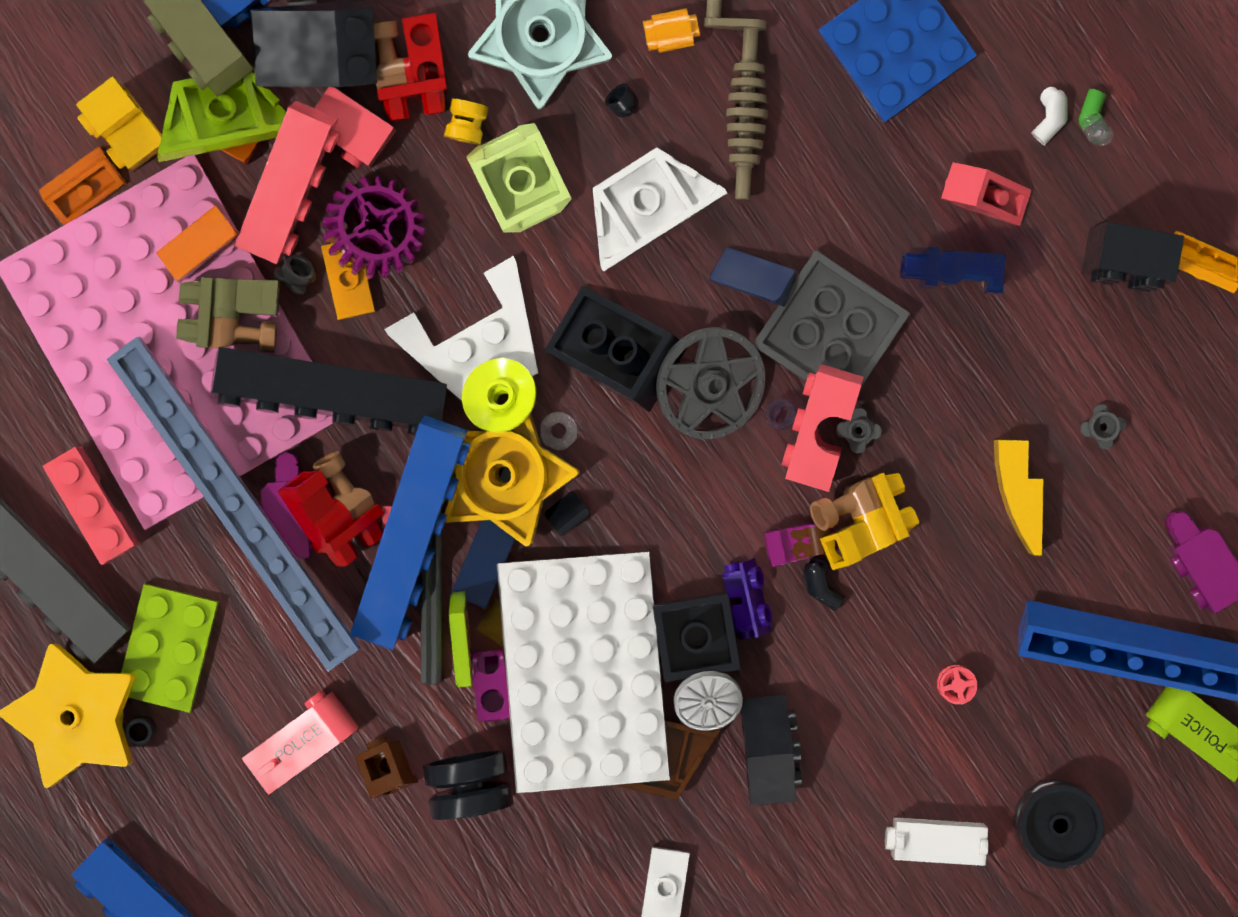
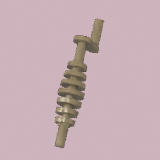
[704,0,768,200]

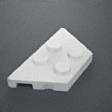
[593,148,727,272]

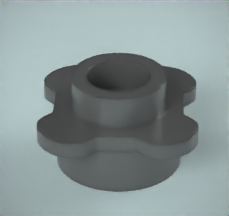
[274,255,316,295]
[1080,404,1126,449]
[836,408,881,453]

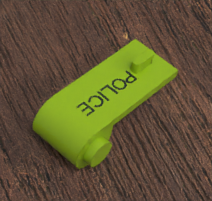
[1145,687,1238,782]

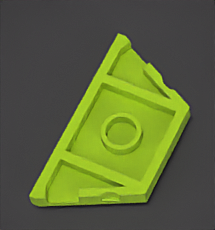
[157,72,286,162]

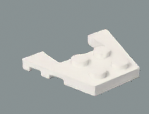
[384,256,538,401]

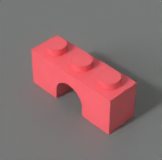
[782,364,864,492]
[42,446,140,565]

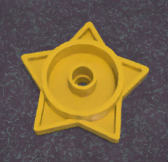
[445,413,579,547]
[0,643,136,788]

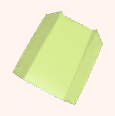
[466,123,572,232]

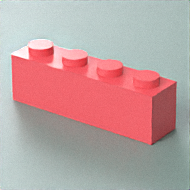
[235,101,340,264]

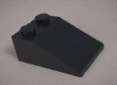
[250,0,377,87]
[544,286,688,412]

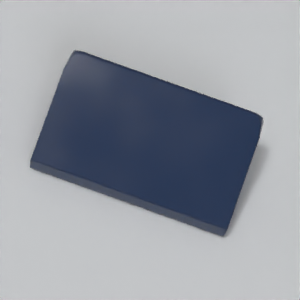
[709,247,797,307]

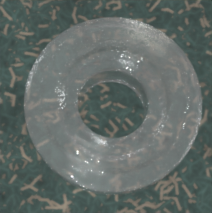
[540,412,578,450]

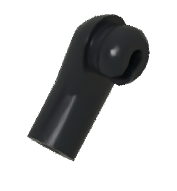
[803,556,845,611]

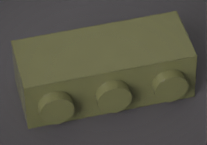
[143,0,253,97]

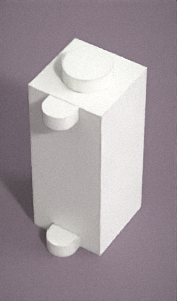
[885,817,988,866]

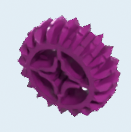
[322,176,426,279]

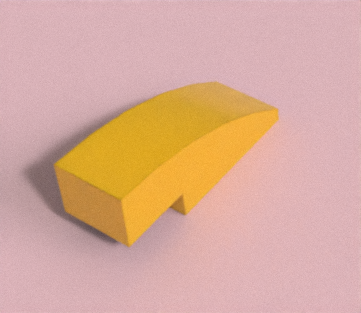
[994,440,1043,555]

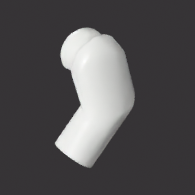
[1031,87,1068,146]

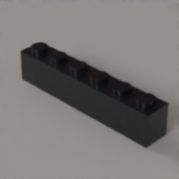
[210,347,447,436]

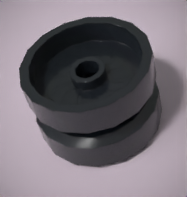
[423,750,514,820]
[1013,779,1104,869]

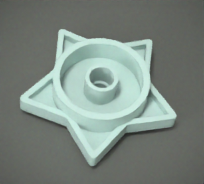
[468,0,612,110]

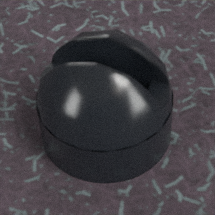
[605,83,638,118]

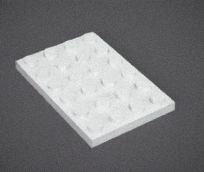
[497,552,670,793]

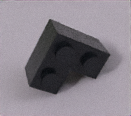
[741,695,802,806]

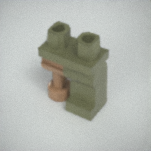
[176,277,281,353]

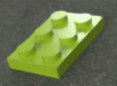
[121,583,219,713]

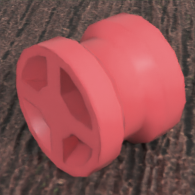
[937,665,977,704]

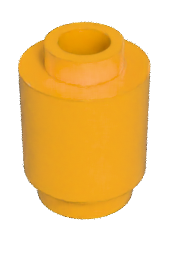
[643,8,700,53]

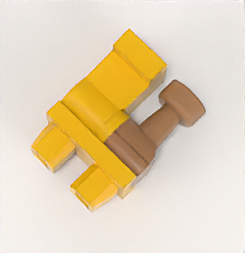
[810,473,919,570]

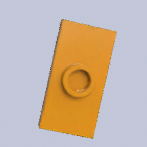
[1174,231,1238,293]
[321,243,376,320]

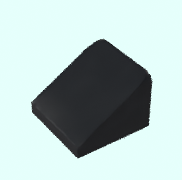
[545,491,590,536]

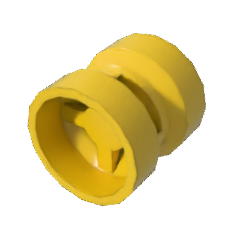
[444,99,489,145]

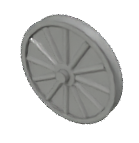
[674,671,743,731]

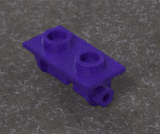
[722,558,773,639]

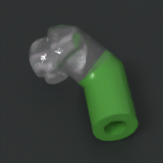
[1078,89,1114,146]

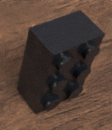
[1082,222,1184,292]

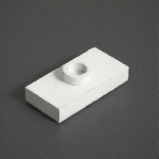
[641,846,690,917]

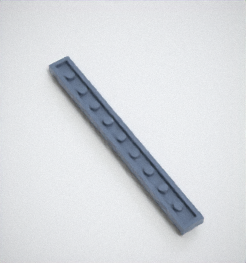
[107,337,361,672]

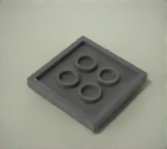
[752,250,910,386]

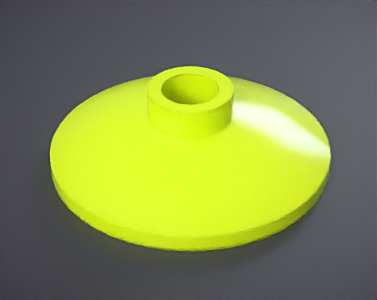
[462,358,537,433]

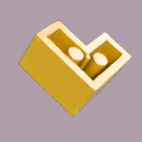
[76,76,162,172]

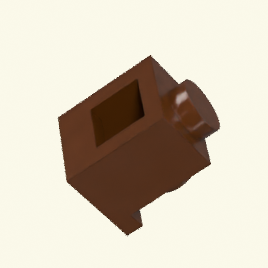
[355,737,418,799]

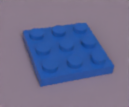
[817,0,977,123]

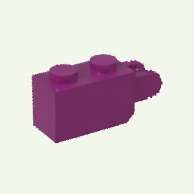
[261,451,313,558]
[1164,511,1238,614]

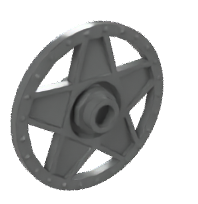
[656,327,765,439]

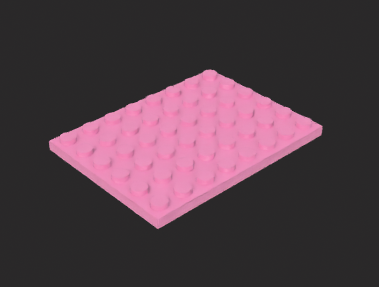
[0,155,334,530]

